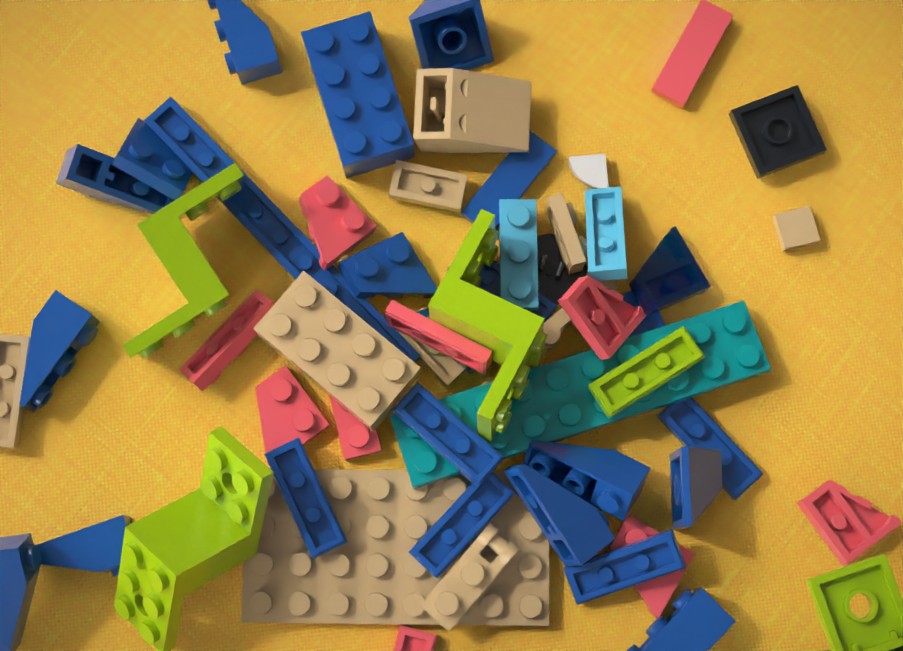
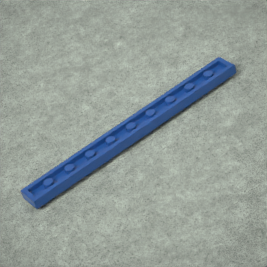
[144,97,420,363]

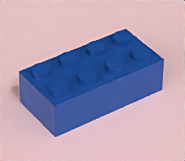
[301,11,415,179]

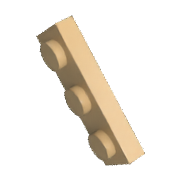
[0,334,30,449]

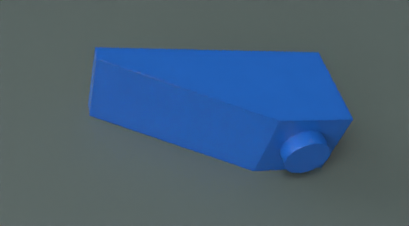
[56,144,175,214]
[503,464,615,566]
[34,515,133,577]
[0,533,41,651]

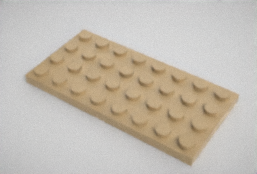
[241,469,549,626]

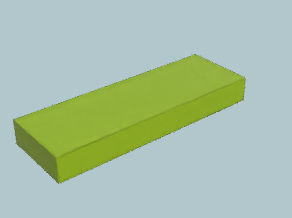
[588,326,705,419]

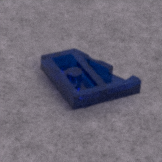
[628,226,711,316]

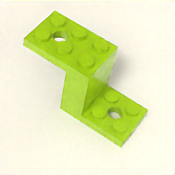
[122,162,244,359]
[428,209,548,442]
[114,426,274,651]
[805,553,903,651]

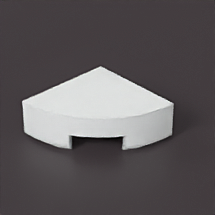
[568,154,609,189]

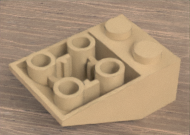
[413,68,532,153]

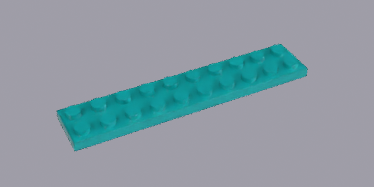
[390,300,771,489]

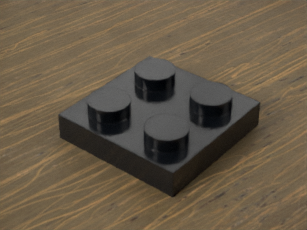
[728,85,827,179]

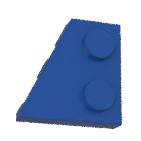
[112,118,192,200]
[338,232,437,298]

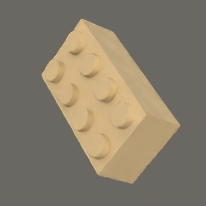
[253,271,422,431]

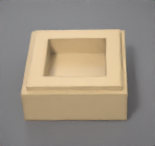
[772,206,820,252]

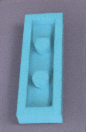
[585,186,628,281]
[499,199,538,311]

